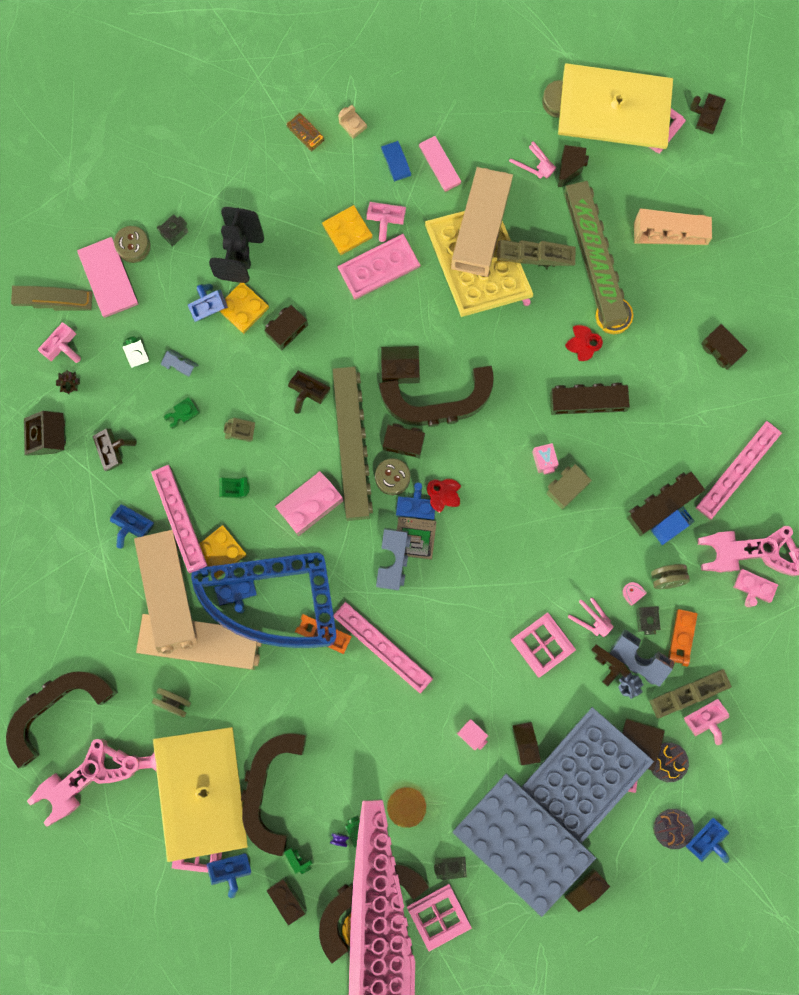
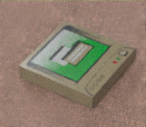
[397,517,437,560]

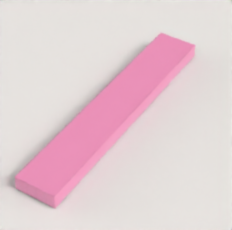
[696,421,782,520]
[151,465,208,574]
[334,602,433,694]

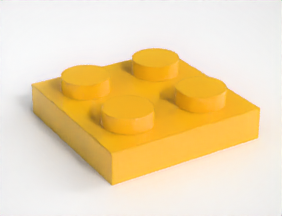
[322,205,372,256]
[219,283,269,334]
[199,525,247,579]

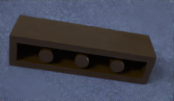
[550,383,630,415]
[627,471,705,536]

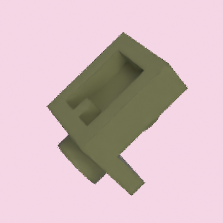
[224,418,255,442]

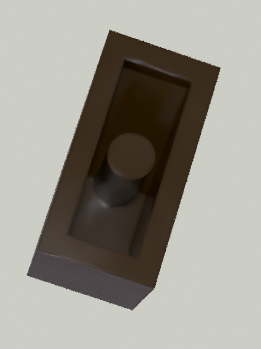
[558,145,589,187]
[512,722,541,766]
[564,869,611,912]

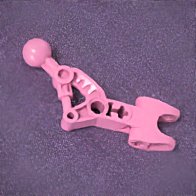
[697,526,799,576]
[27,738,157,827]

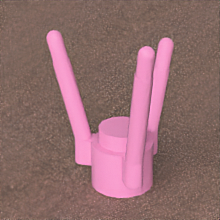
[509,142,556,179]
[568,598,614,637]

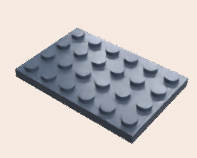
[522,707,654,843]
[453,773,596,917]

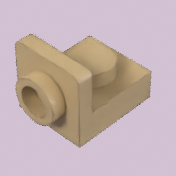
[338,105,367,139]

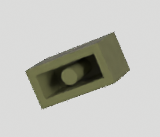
[546,464,592,510]

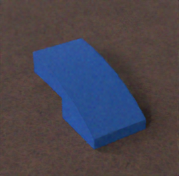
[381,141,411,182]

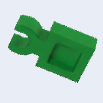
[164,397,200,429]

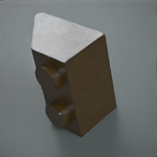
[381,346,420,384]
[24,411,66,456]

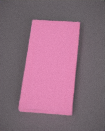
[337,234,420,300]
[77,237,139,318]

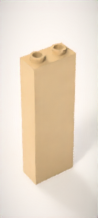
[451,167,513,277]
[134,530,197,654]
[136,614,262,670]

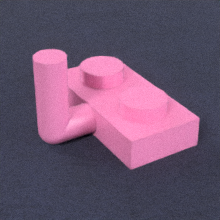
[367,202,406,242]
[38,322,81,363]
[734,569,778,608]
[684,699,729,745]

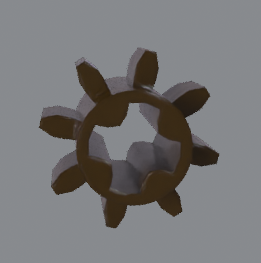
[56,370,80,394]

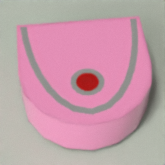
[622,582,647,606]

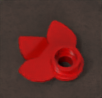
[565,325,603,361]
[426,479,461,513]

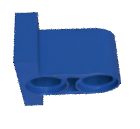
[651,506,695,545]

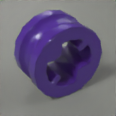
[330,833,349,847]

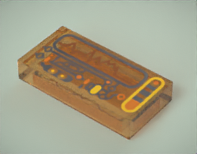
[286,113,325,152]

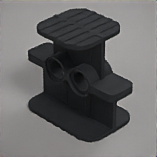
[209,207,264,283]

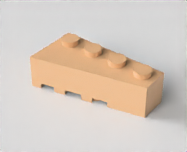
[634,209,712,245]

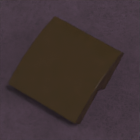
[622,718,665,771]

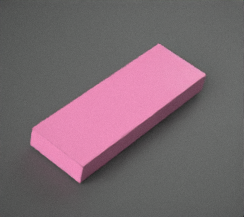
[419,136,461,192]

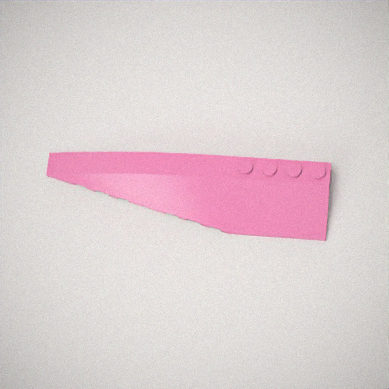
[349,800,415,995]

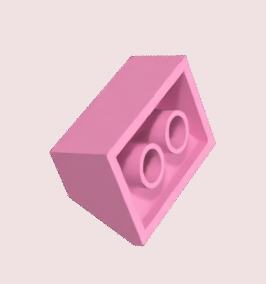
[275,472,343,536]

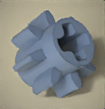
[618,673,644,699]

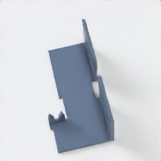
[161,350,199,377]

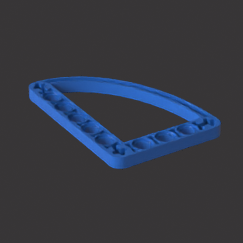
[191,553,336,648]

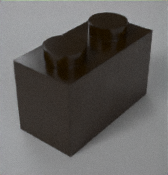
[264,305,308,351]
[701,324,748,370]
[383,423,425,459]
[266,876,307,926]

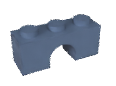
[376,528,411,590]
[610,629,674,687]

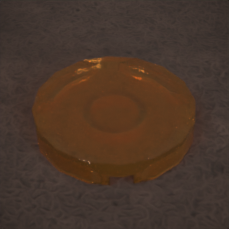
[387,787,426,828]

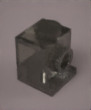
[156,214,188,247]
[636,606,661,635]

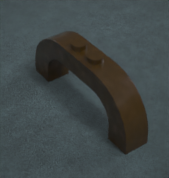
[379,365,494,427]
[6,671,118,768]
[241,733,307,856]
[319,862,429,964]

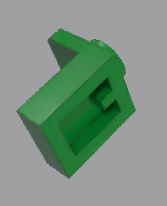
[344,815,360,848]
[284,847,314,875]

